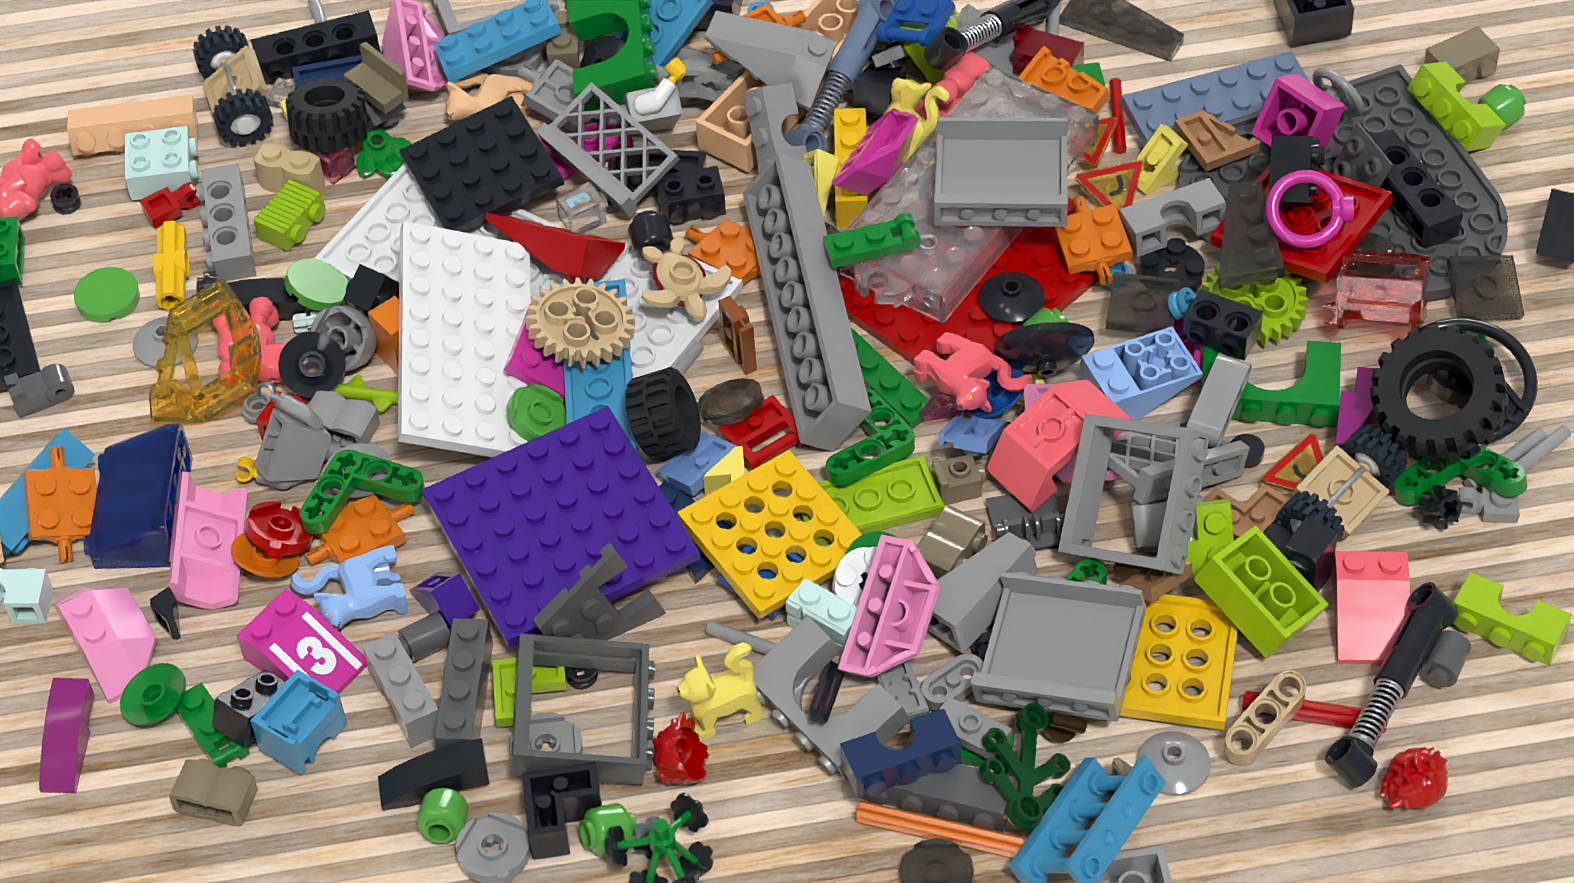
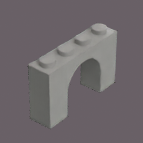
[753,616,910,780]

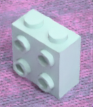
[125,126,199,200]

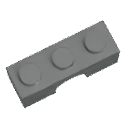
[744,83,807,174]
[1120,178,1227,257]
[362,632,439,748]

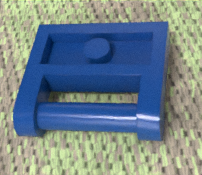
[876,0,956,47]

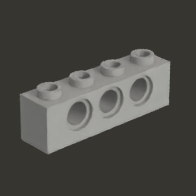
[197,163,257,283]

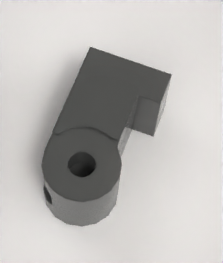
[4,364,74,419]

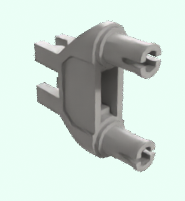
[655,45,745,101]

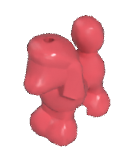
[914,51,991,142]
[0,138,72,221]
[212,297,286,388]

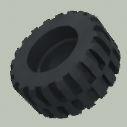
[1370,325,1509,464]

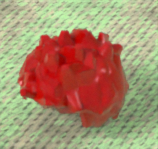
[652,712,709,786]
[1378,747,1449,810]

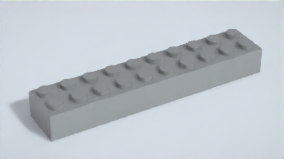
[743,152,872,452]

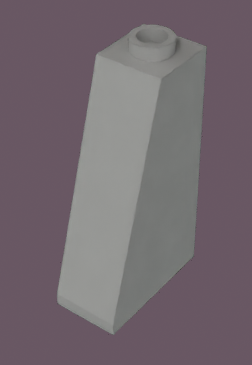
[927,532,1038,653]

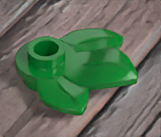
[356,129,412,179]

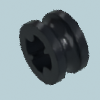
[50,183,81,215]
[565,667,598,690]

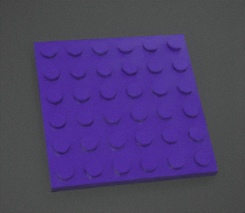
[422,406,701,648]

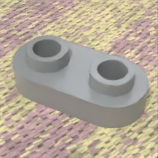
[921,654,983,711]

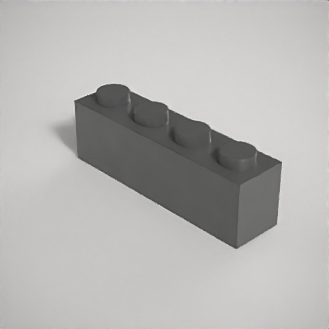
[435,618,493,749]
[860,745,1015,832]

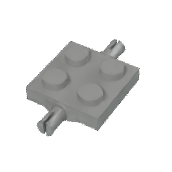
[518,59,607,132]

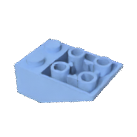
[1079,327,1203,420]

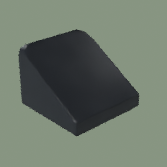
[149,587,181,641]

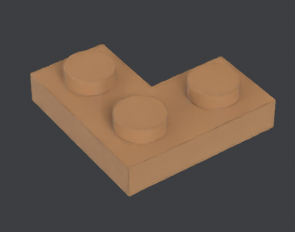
[1203,484,1290,541]
[1113,552,1193,603]

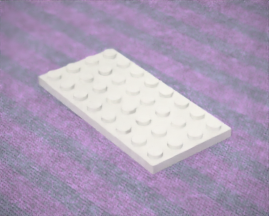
[398,221,531,457]

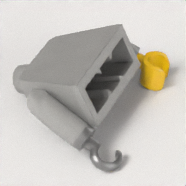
[235,381,341,490]

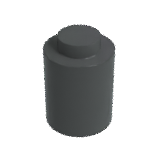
[398,611,451,662]
[1422,630,1471,687]

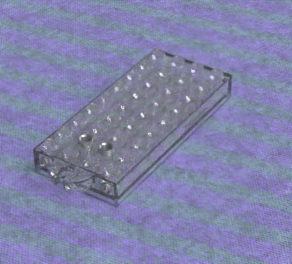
[836,66,1099,324]

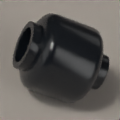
[628,210,674,258]

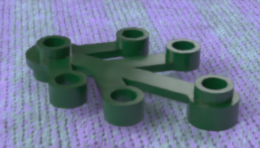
[979,703,1071,831]

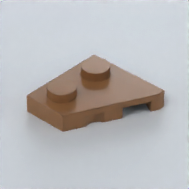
[1174,110,1260,172]

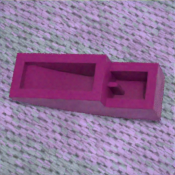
[1334,366,1375,448]
[39,678,94,794]

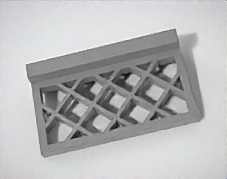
[536,82,679,218]
[1108,417,1250,505]

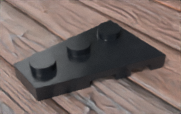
[604,147,707,206]

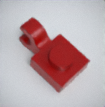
[139,182,201,228]

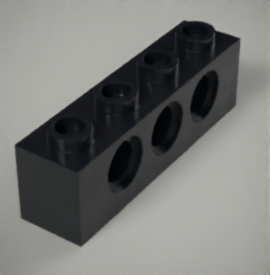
[250,10,380,85]
[1371,129,1463,249]

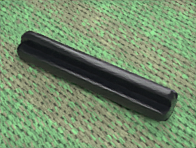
[809,660,845,724]

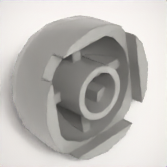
[310,306,378,371]

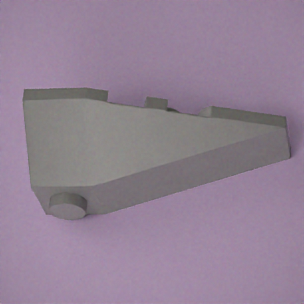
[704,11,837,111]

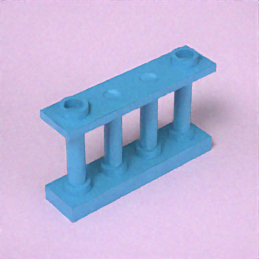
[1008,756,1166,883]

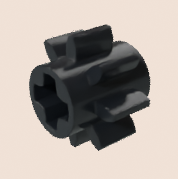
[1417,485,1463,530]

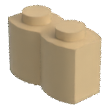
[253,143,325,193]

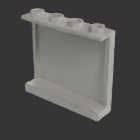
[934,117,1068,227]
[971,571,1146,722]

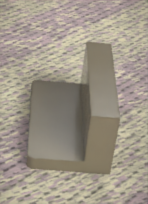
[343,42,409,114]

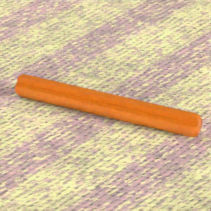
[855,801,1027,858]

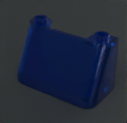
[84,423,193,569]

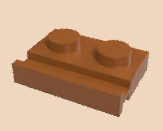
[718,295,757,375]

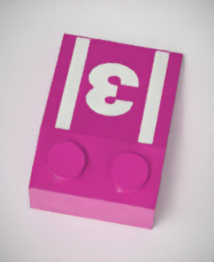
[237,588,367,694]

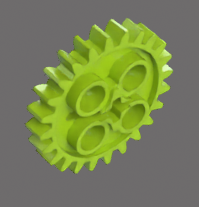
[1201,256,1308,347]

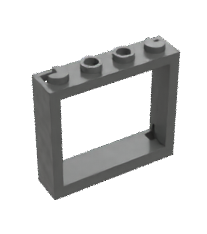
[510,633,655,785]

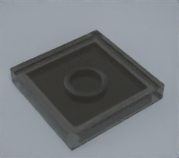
[1446,255,1525,321]
[1106,272,1181,334]

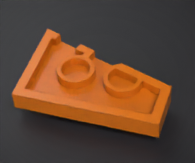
[1011,46,1110,118]

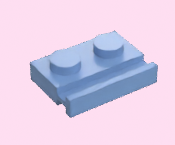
[938,412,1006,456]
[656,431,737,496]

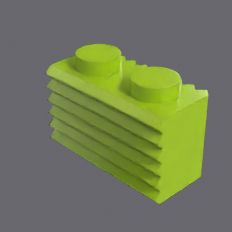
[253,179,326,252]

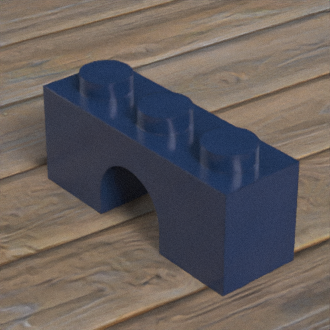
[840,708,961,799]

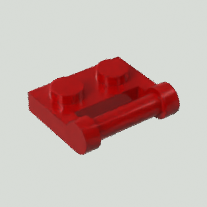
[717,395,803,472]

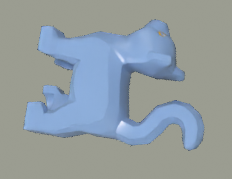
[290,545,408,630]

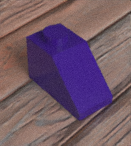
[409,572,480,628]

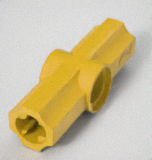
[152,221,190,312]

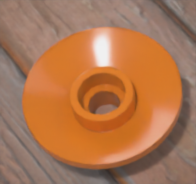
[231,533,300,577]

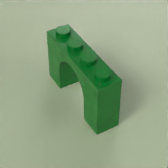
[567,0,658,111]
[1201,341,1341,427]

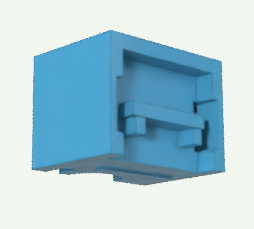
[250,669,347,775]

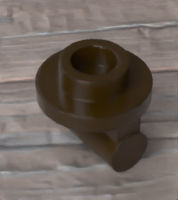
[1043,711,1087,743]

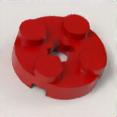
[244,501,314,559]

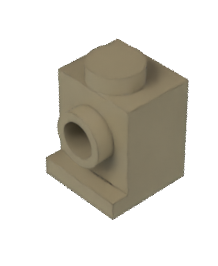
[932,455,986,506]

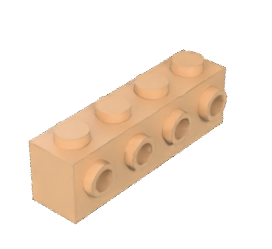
[67,95,198,156]

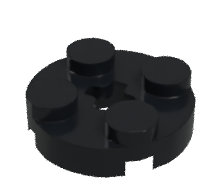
[1139,238,1205,297]

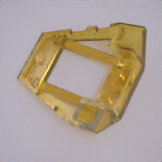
[149,278,262,423]

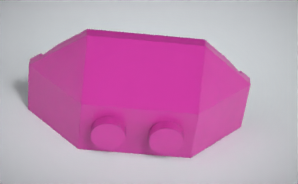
[831,108,918,195]

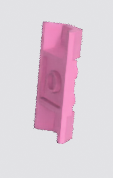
[169,471,247,610]

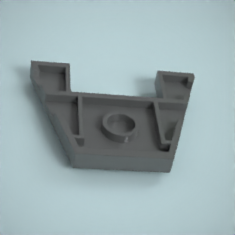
[533,543,666,641]

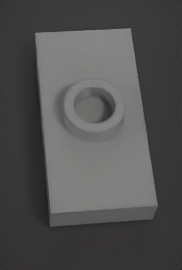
[875,660,930,724]
[939,696,1012,759]

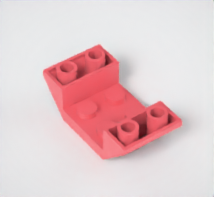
[986,379,1133,513]

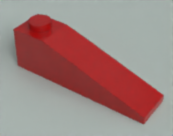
[485,213,626,283]

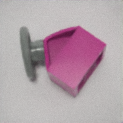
[1251,68,1364,150]

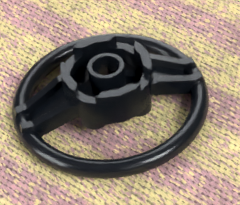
[1403,318,1538,446]

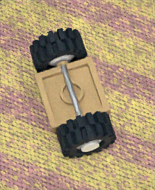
[193,25,274,147]
[1276,425,1408,542]

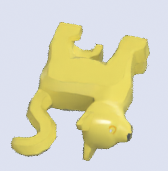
[883,78,950,176]
[676,643,763,741]

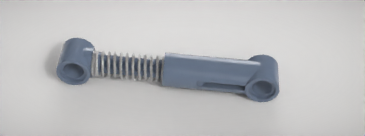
[784,0,897,153]

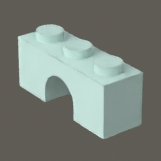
[0,568,53,624]

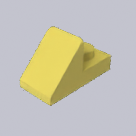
[1125,124,1188,195]
[703,446,748,511]

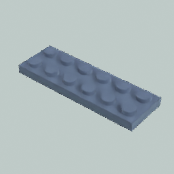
[1120,51,1311,147]

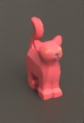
[913,332,1031,412]

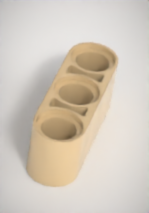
[1224,670,1306,766]

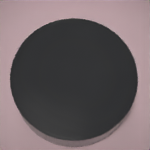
[1231,434,1265,468]

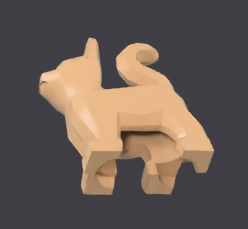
[445,72,533,121]

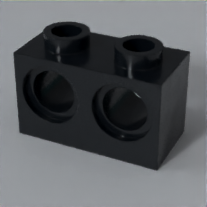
[1182,289,1263,361]

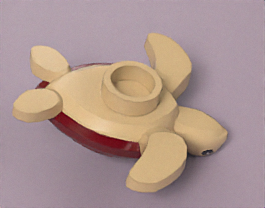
[641,236,731,322]

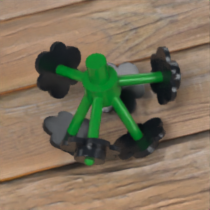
[604,793,713,883]

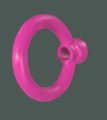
[1265,170,1354,248]

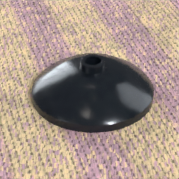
[993,322,1095,376]

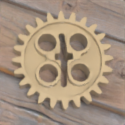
[526,277,635,368]

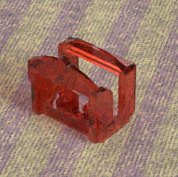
[1323,250,1430,332]

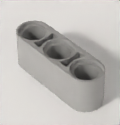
[1186,353,1252,448]

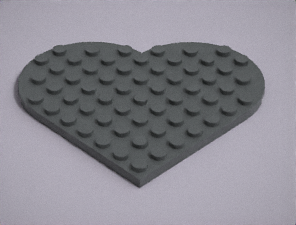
[1179,64,1508,301]

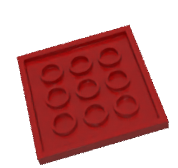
[1210,164,1392,284]

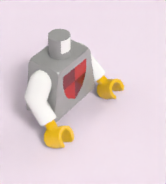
[606,57,686,132]

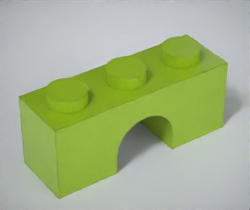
[1407,62,1506,151]
[1451,572,1572,666]

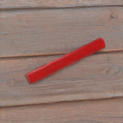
[1109,78,1126,154]

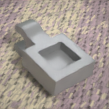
[1459,485,1520,523]

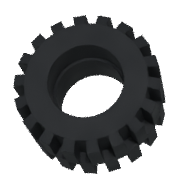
[285,78,368,152]
[626,367,701,460]

